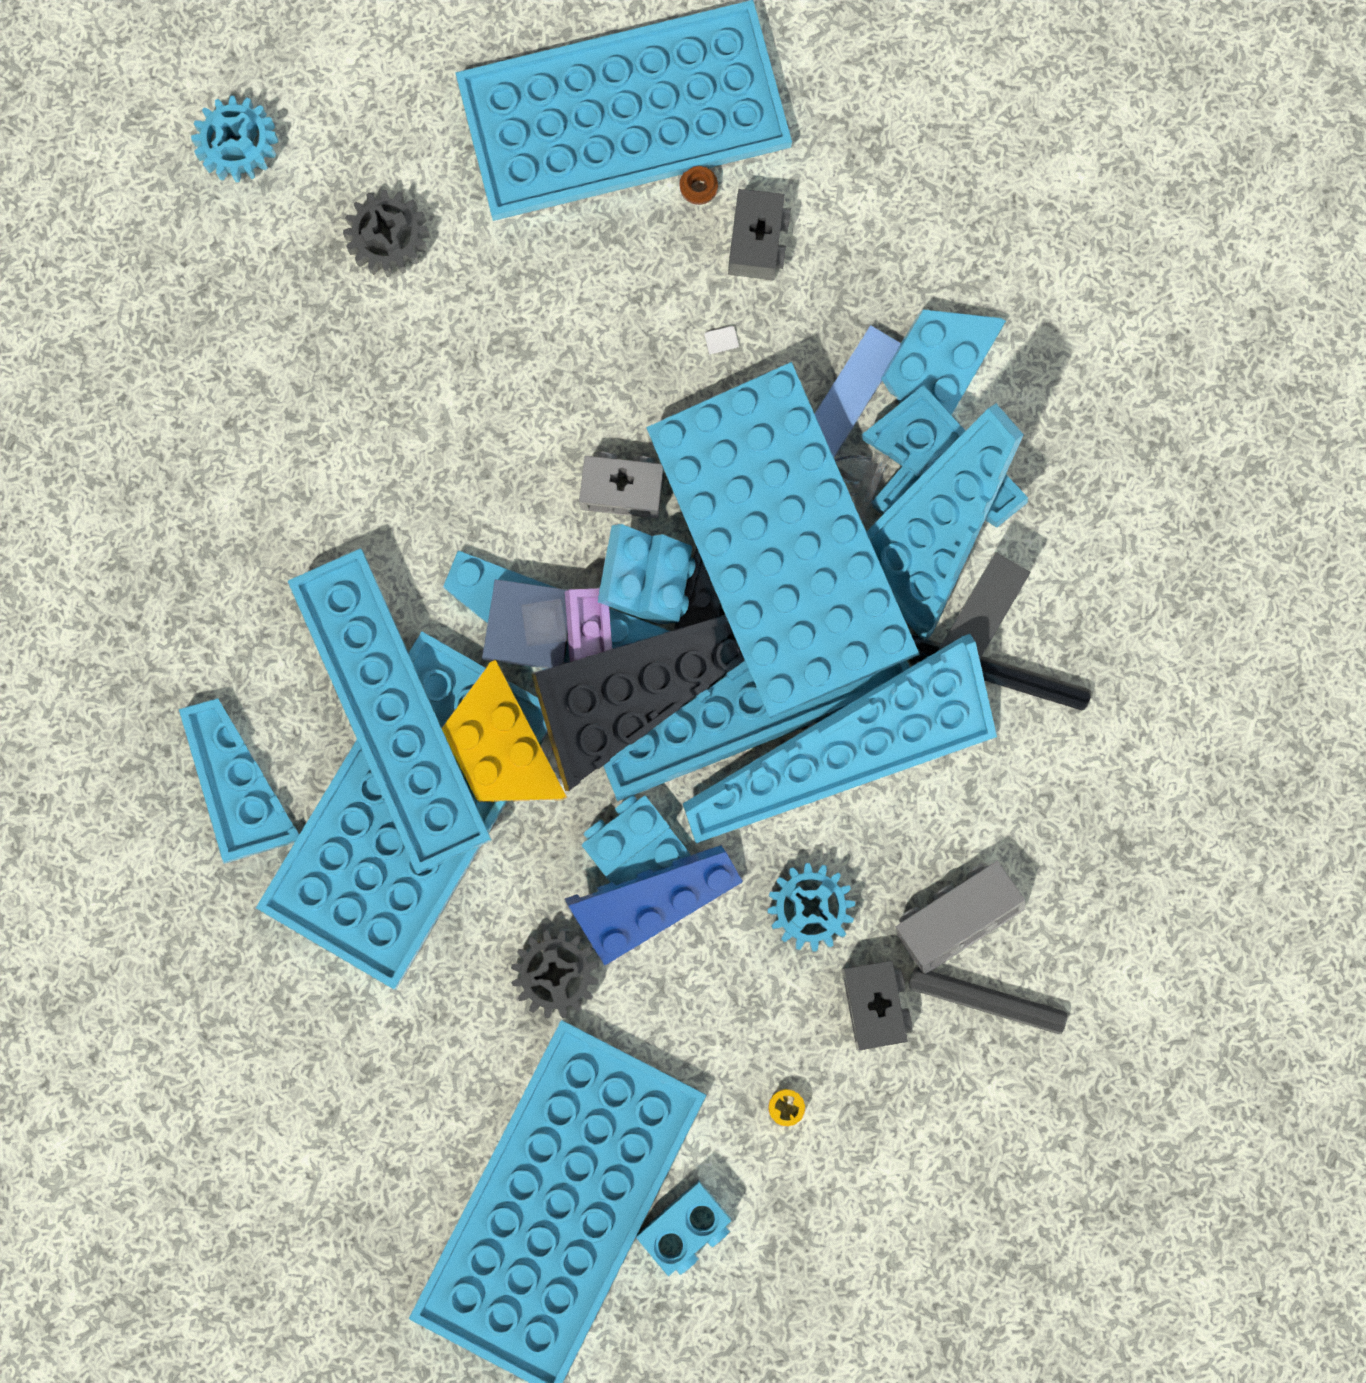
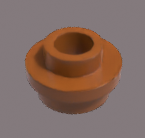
[680,166,718,205]

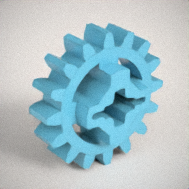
[191,96,278,182]
[767,863,855,952]

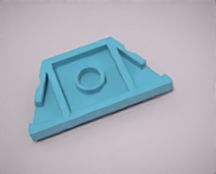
[881,310,1006,415]

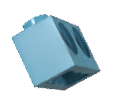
[636,1180,731,1276]

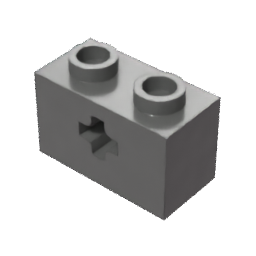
[728,189,791,280]
[842,961,913,1051]

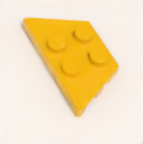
[442,660,567,802]

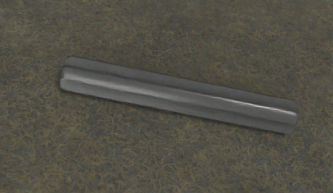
[909,967,1067,1034]

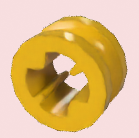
[768,1089,805,1127]

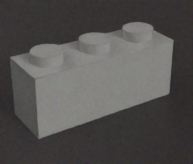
[895,860,1025,974]

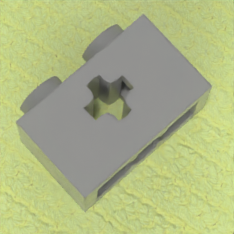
[579,452,664,519]

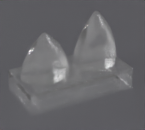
[834,451,892,530]

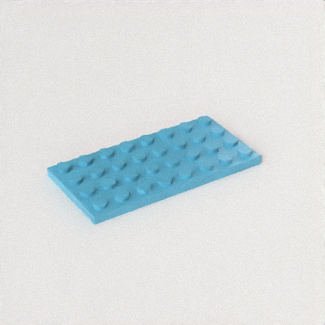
[455,0,792,221]
[646,362,919,719]
[256,632,548,990]
[409,1020,707,1383]

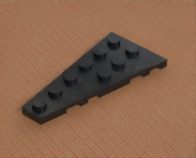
[531,614,745,791]

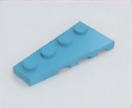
[862,385,1028,528]
[179,698,299,864]

